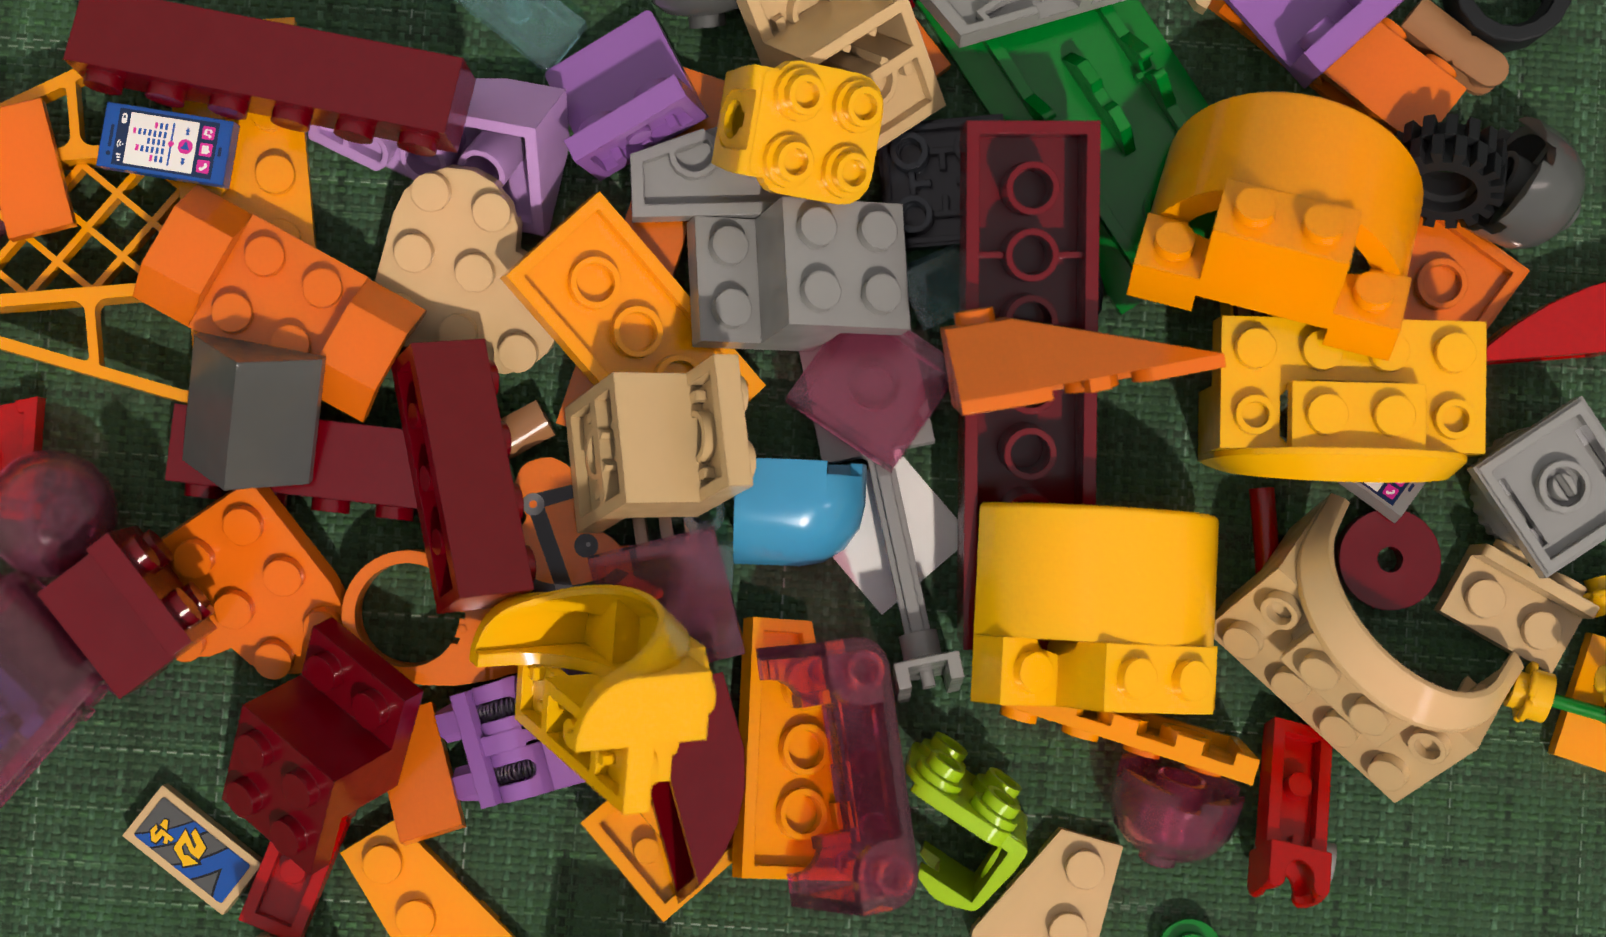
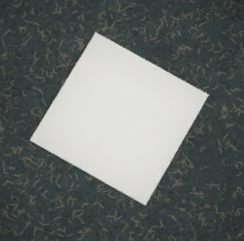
[833,451,958,615]

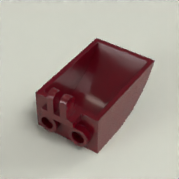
[650,672,745,904]

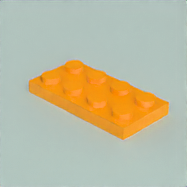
[500,191,766,402]

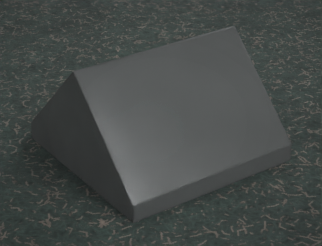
[182,332,326,490]

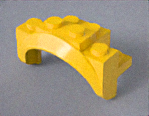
[469,585,716,815]

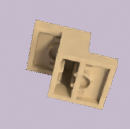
[736,0,946,150]
[565,354,756,533]

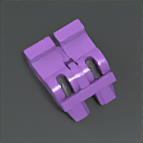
[435,668,590,809]

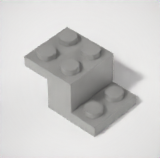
[686,196,911,352]

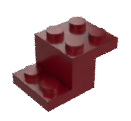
[36,525,217,699]
[222,617,424,876]

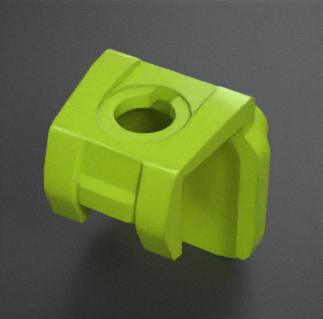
[905,732,1028,911]

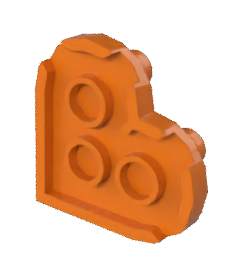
[161,487,346,680]

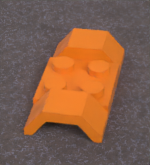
[132,184,427,423]

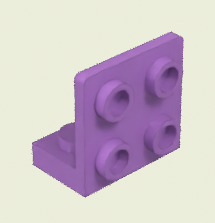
[1224,0,1404,89]
[545,10,709,181]

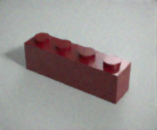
[391,339,536,614]
[165,403,417,521]

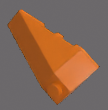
[940,307,1226,416]

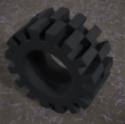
[1394,113,1508,229]

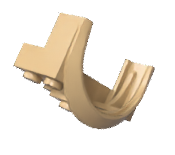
[1214,493,1524,803]

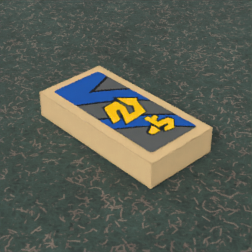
[122,783,263,915]

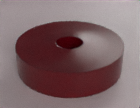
[1334,510,1441,610]

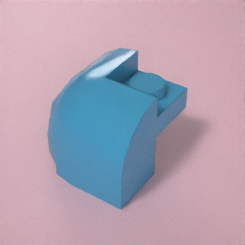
[733,458,867,567]

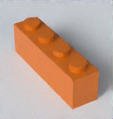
[1208,0,1467,134]

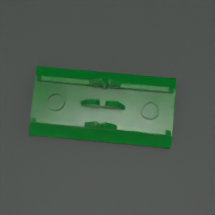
[915,0,1218,316]

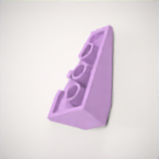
[308,78,570,236]

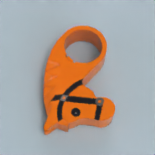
[341,457,664,686]

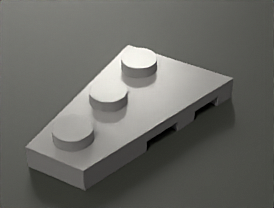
[630,127,792,223]

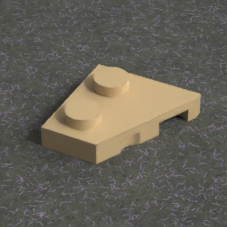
[969,827,1123,937]

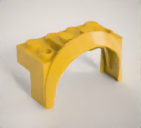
[1198,315,1487,483]

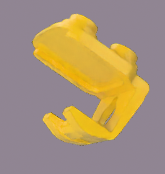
[711,60,883,205]

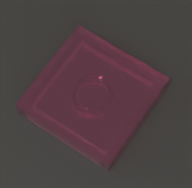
[785,330,949,473]
[587,526,746,662]

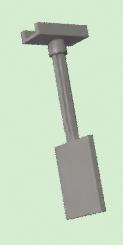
[799,329,964,704]

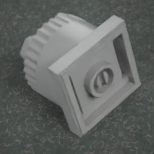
[1467,396,1606,578]

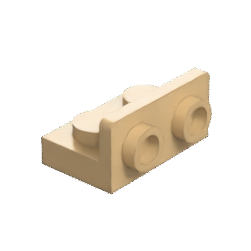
[1434,539,1600,673]

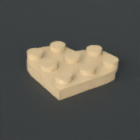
[375,165,555,374]

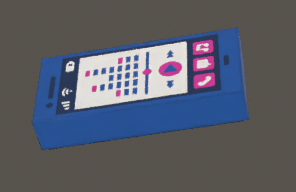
[96,102,240,189]

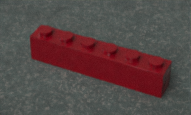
[63,0,476,157]

